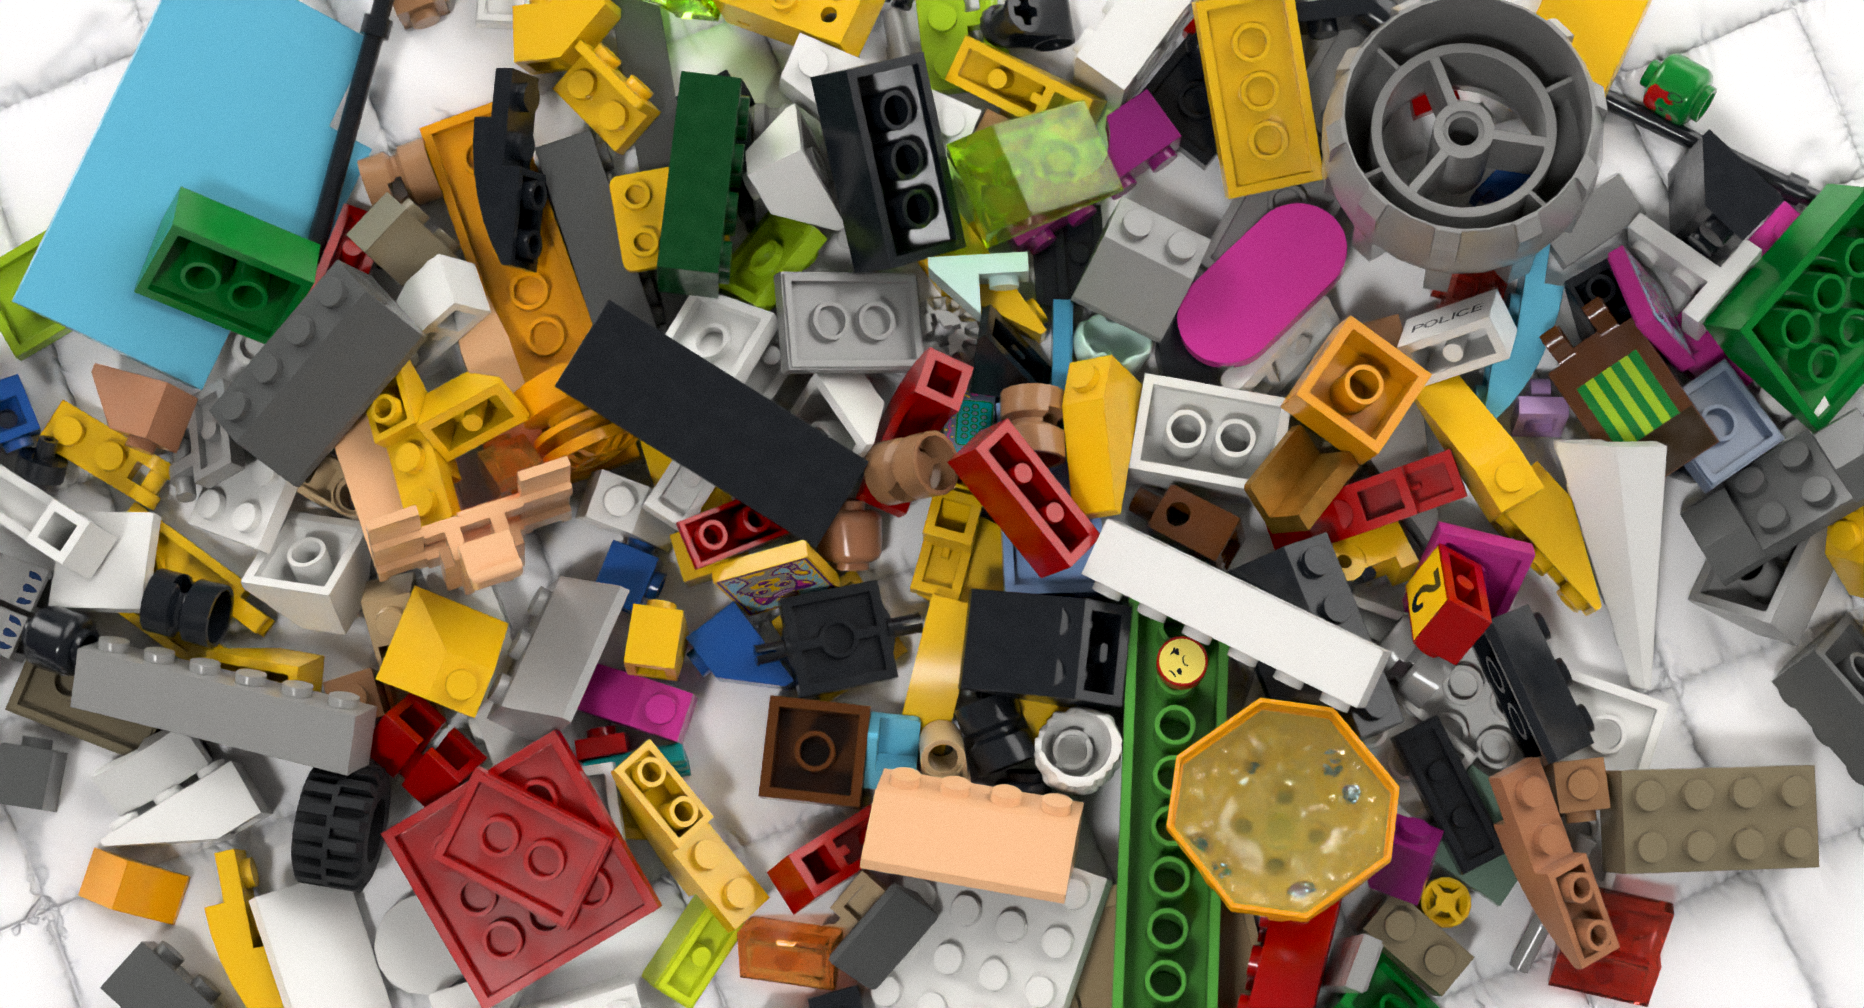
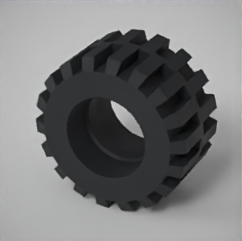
[291,765,390,893]

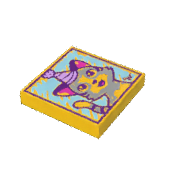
[711,540,841,616]

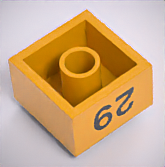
[1280,315,1432,465]

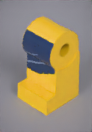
[1332,521,1419,593]

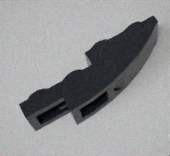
[473,68,547,273]

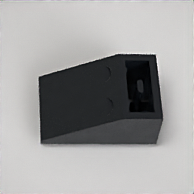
[958,588,1132,712]

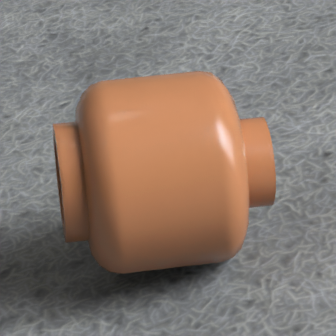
[818,498,882,571]

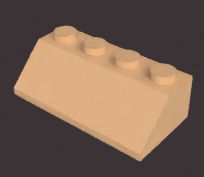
[860,767,1084,904]

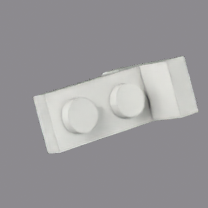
[1628,212,1762,341]

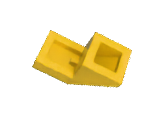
[910,490,983,601]

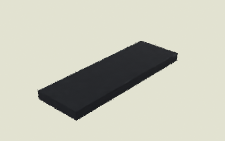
[554,300,869,548]

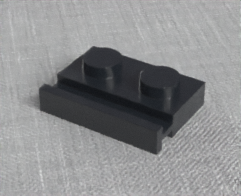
[1033,204,1103,308]

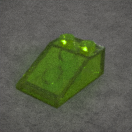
[946,100,1124,249]

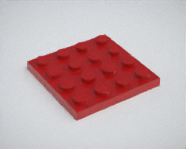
[381,729,663,1008]

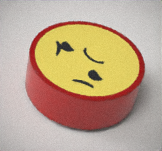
[1156,636,1208,690]

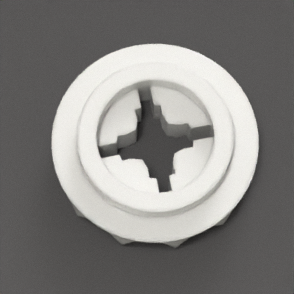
[919,297,979,364]

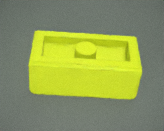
[642,894,747,1008]

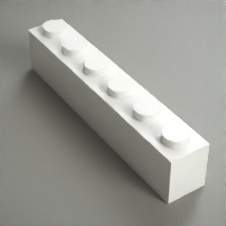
[1081,519,1392,713]

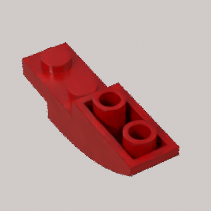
[1265,449,1468,550]

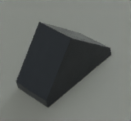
[970,304,1051,397]

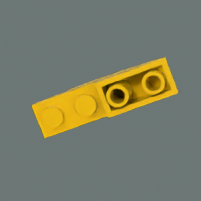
[366,360,462,527]
[611,739,770,933]
[204,849,284,1008]

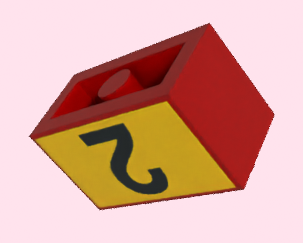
[1405,543,1492,665]

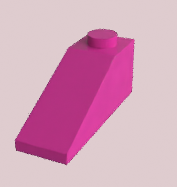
[577,663,698,744]

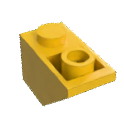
[512,0,621,75]
[623,599,690,681]

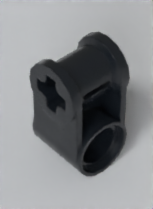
[980,0,1075,52]

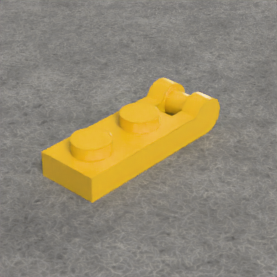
[36,400,171,511]

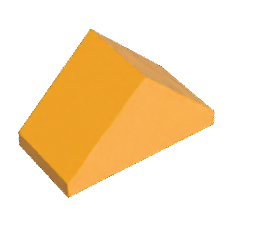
[78,847,191,925]

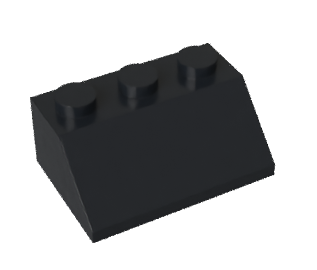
[1668,129,1784,265]
[1472,604,1595,767]

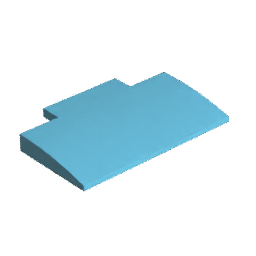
[12,0,372,390]

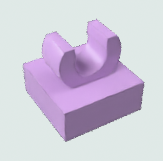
[1510,379,1569,437]

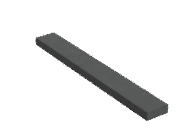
[611,0,689,329]

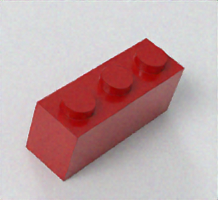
[947,418,1100,578]

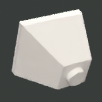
[742,104,844,231]
[790,373,884,458]
[241,510,371,635]

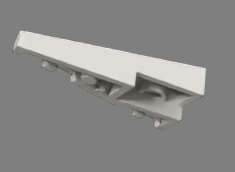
[1554,439,1667,689]

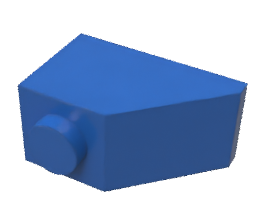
[686,601,795,690]

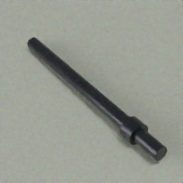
[308,0,394,265]
[1606,90,1821,207]

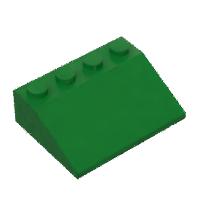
[1703,184,1864,433]

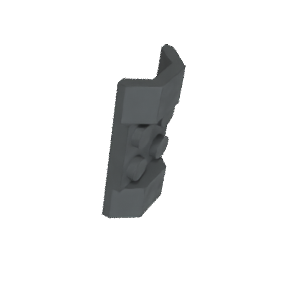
[1680,408,1864,586]

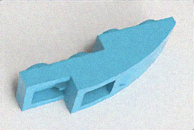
[1473,243,1564,419]

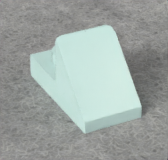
[928,252,1029,322]

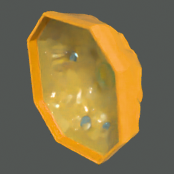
[1166,698,1400,922]

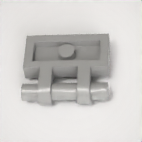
[169,378,245,503]

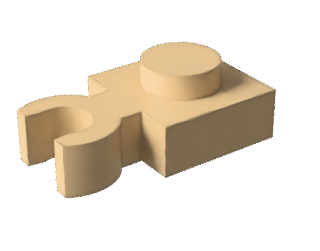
[814,869,888,944]

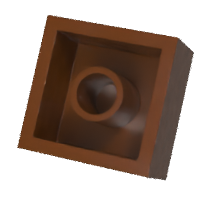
[758,695,872,810]

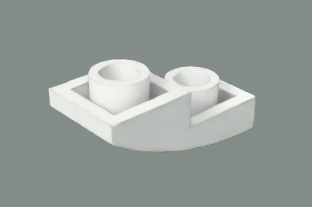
[91,730,212,817]

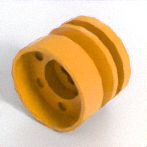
[513,361,639,474]

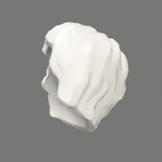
[1034,706,1123,796]

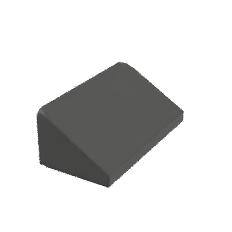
[828,883,938,990]

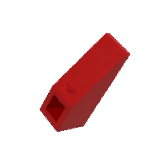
[676,499,792,570]

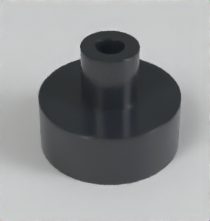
[14,435,69,486]

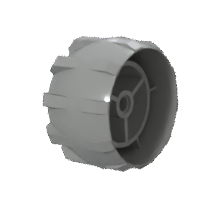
[1321,0,1608,292]

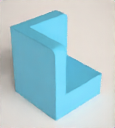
[863,712,921,789]

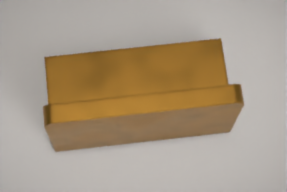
[1244,425,1359,534]

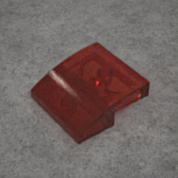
[1548,887,1674,1007]

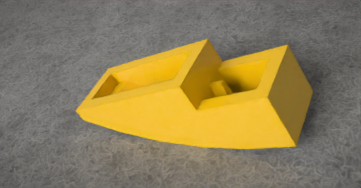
[902,594,968,756]

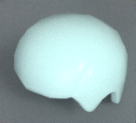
[1073,313,1153,375]

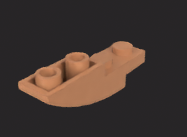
[1488,757,1620,969]

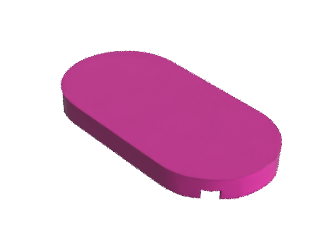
[1177,203,1347,368]

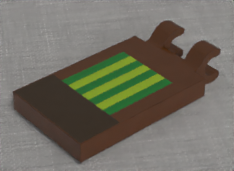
[1539,296,1720,477]

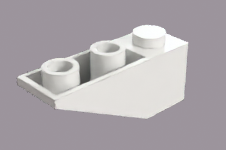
[100,759,272,848]

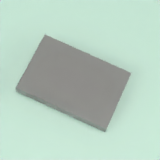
[774,272,924,374]

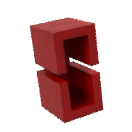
[370,693,488,807]

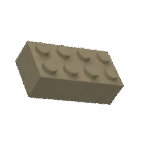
[1600,765,1820,874]

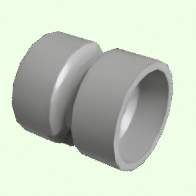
[1377,614,1456,709]

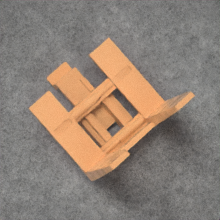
[334,295,573,595]

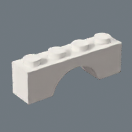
[0,464,118,580]

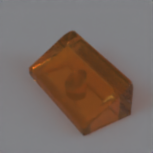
[737,916,843,991]

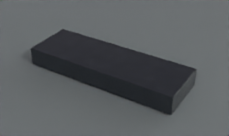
[1390,715,1505,875]

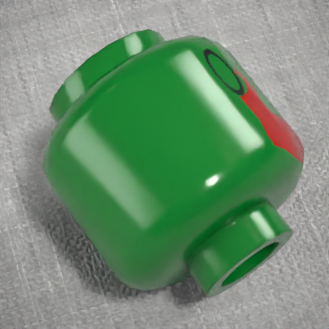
[1640,53,1717,126]

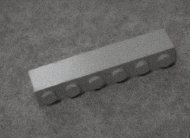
[70,636,377,775]

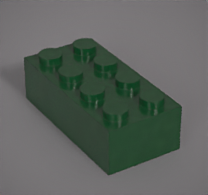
[657,71,750,299]

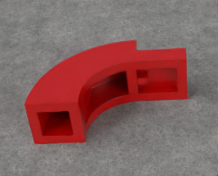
[856,347,974,518]

